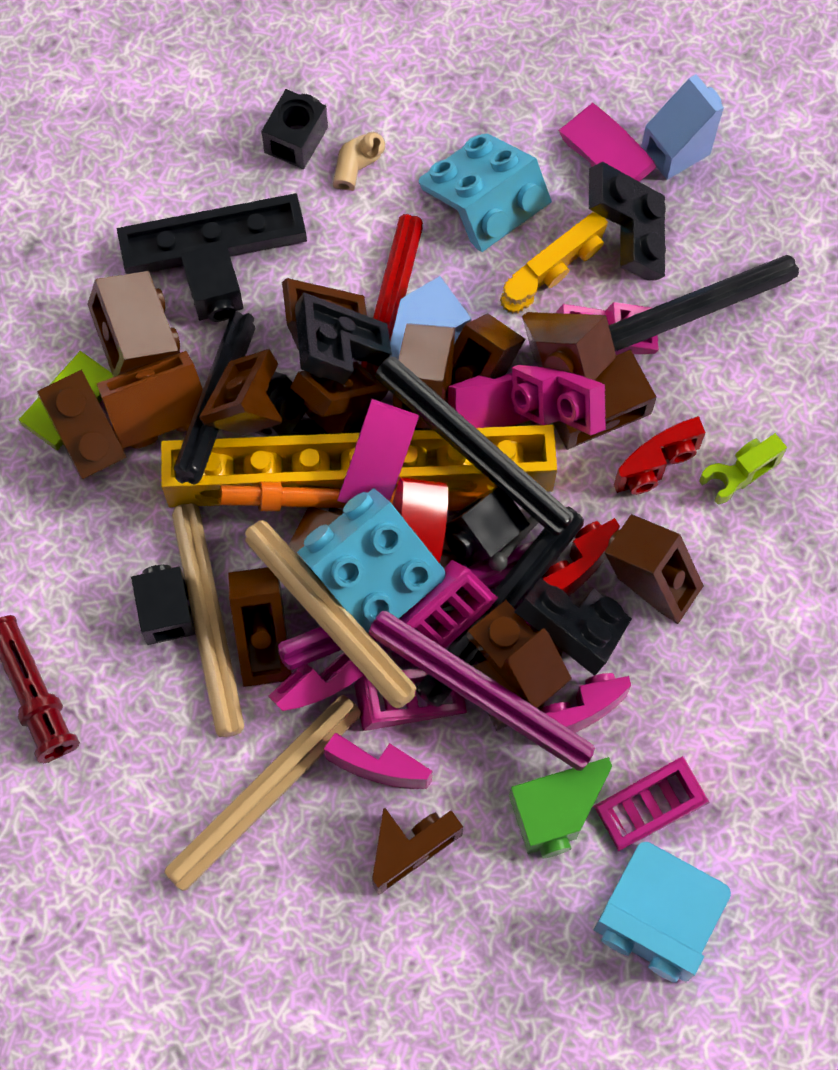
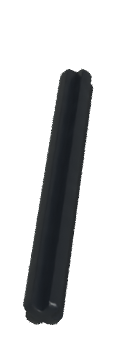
[609,255,799,352]
[174,311,255,485]
[375,356,573,536]
[416,506,584,707]

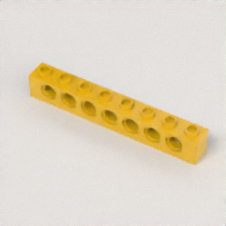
[161,425,557,508]

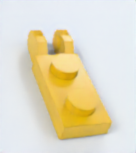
[500,212,608,314]

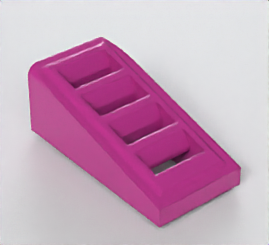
[400,560,498,648]
[354,668,467,731]
[594,756,710,851]

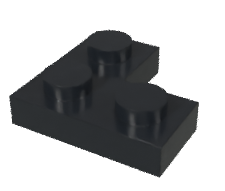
[589,162,666,280]
[295,292,392,385]
[515,577,632,676]

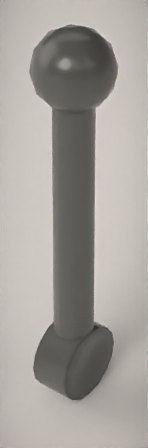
[488,516,538,571]

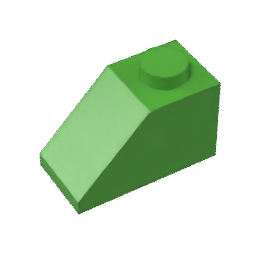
[509,757,612,858]

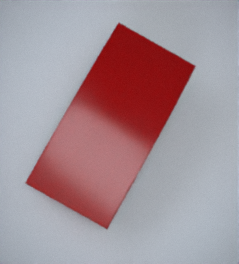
[614,416,706,495]
[392,477,448,563]
[543,518,620,596]

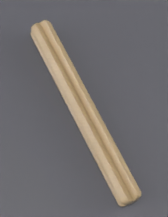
[172,503,244,737]
[245,520,416,709]
[164,695,361,891]

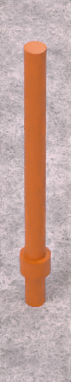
[219,481,485,512]

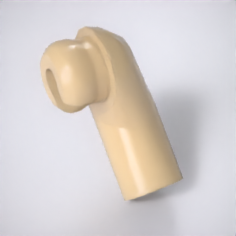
[333,132,385,191]

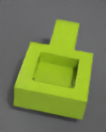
[699,433,787,505]

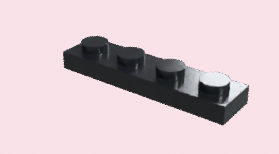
[116,193,307,274]

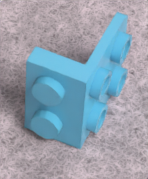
[419,134,552,252]
[297,488,445,634]
[593,842,731,983]

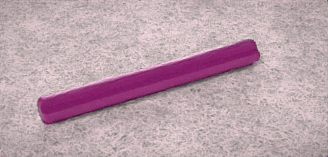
[368,611,595,771]

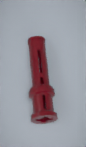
[0,615,80,764]

